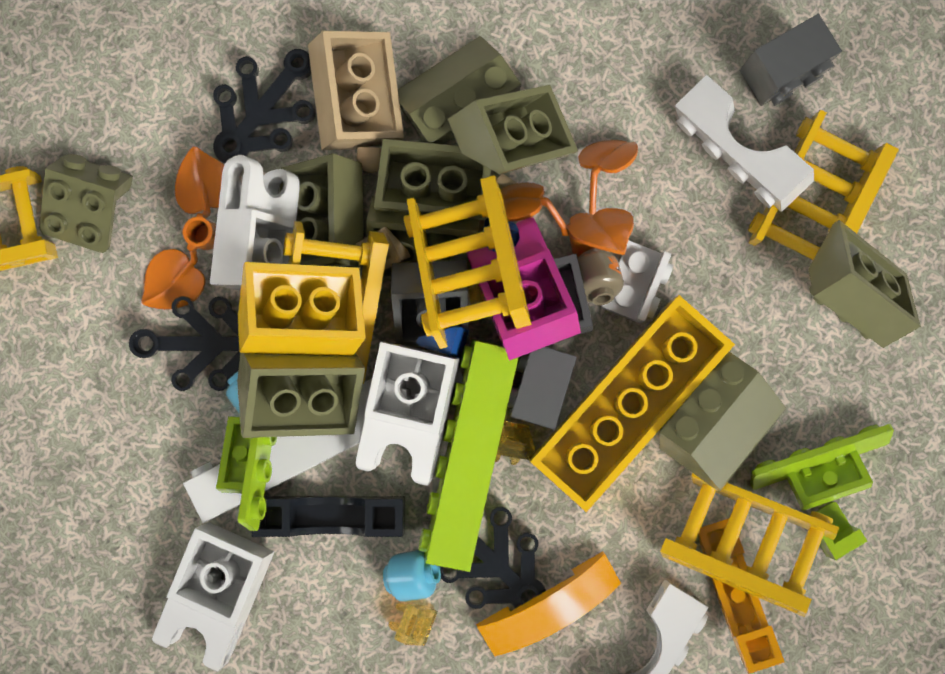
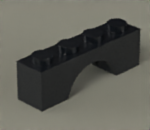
[252,496,405,537]

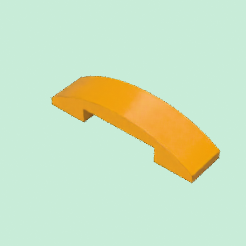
[698,518,785,674]
[476,551,621,656]

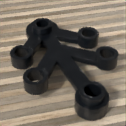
[213,49,315,164]
[129,296,240,391]
[440,506,546,609]

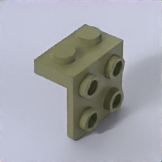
[39,154,133,253]

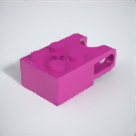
[466,217,581,361]

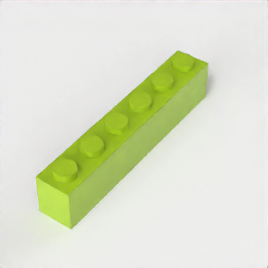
[418,339,519,572]

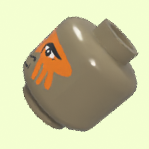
[577,248,624,305]

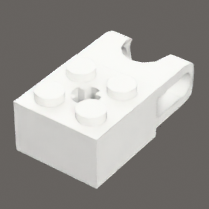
[210,155,300,291]
[356,342,461,486]
[152,522,275,672]

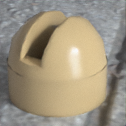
[357,147,381,173]

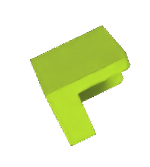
[815,501,868,560]

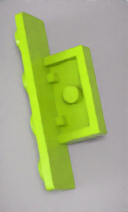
[216,416,277,531]
[750,424,894,511]

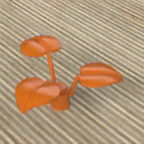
[500,140,638,257]
[141,146,224,310]

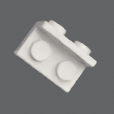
[601,240,673,324]

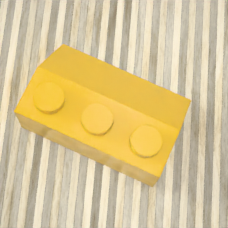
[238,262,366,356]

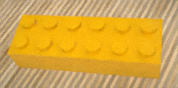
[528,295,735,513]

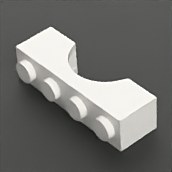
[675,75,814,212]
[608,579,709,674]

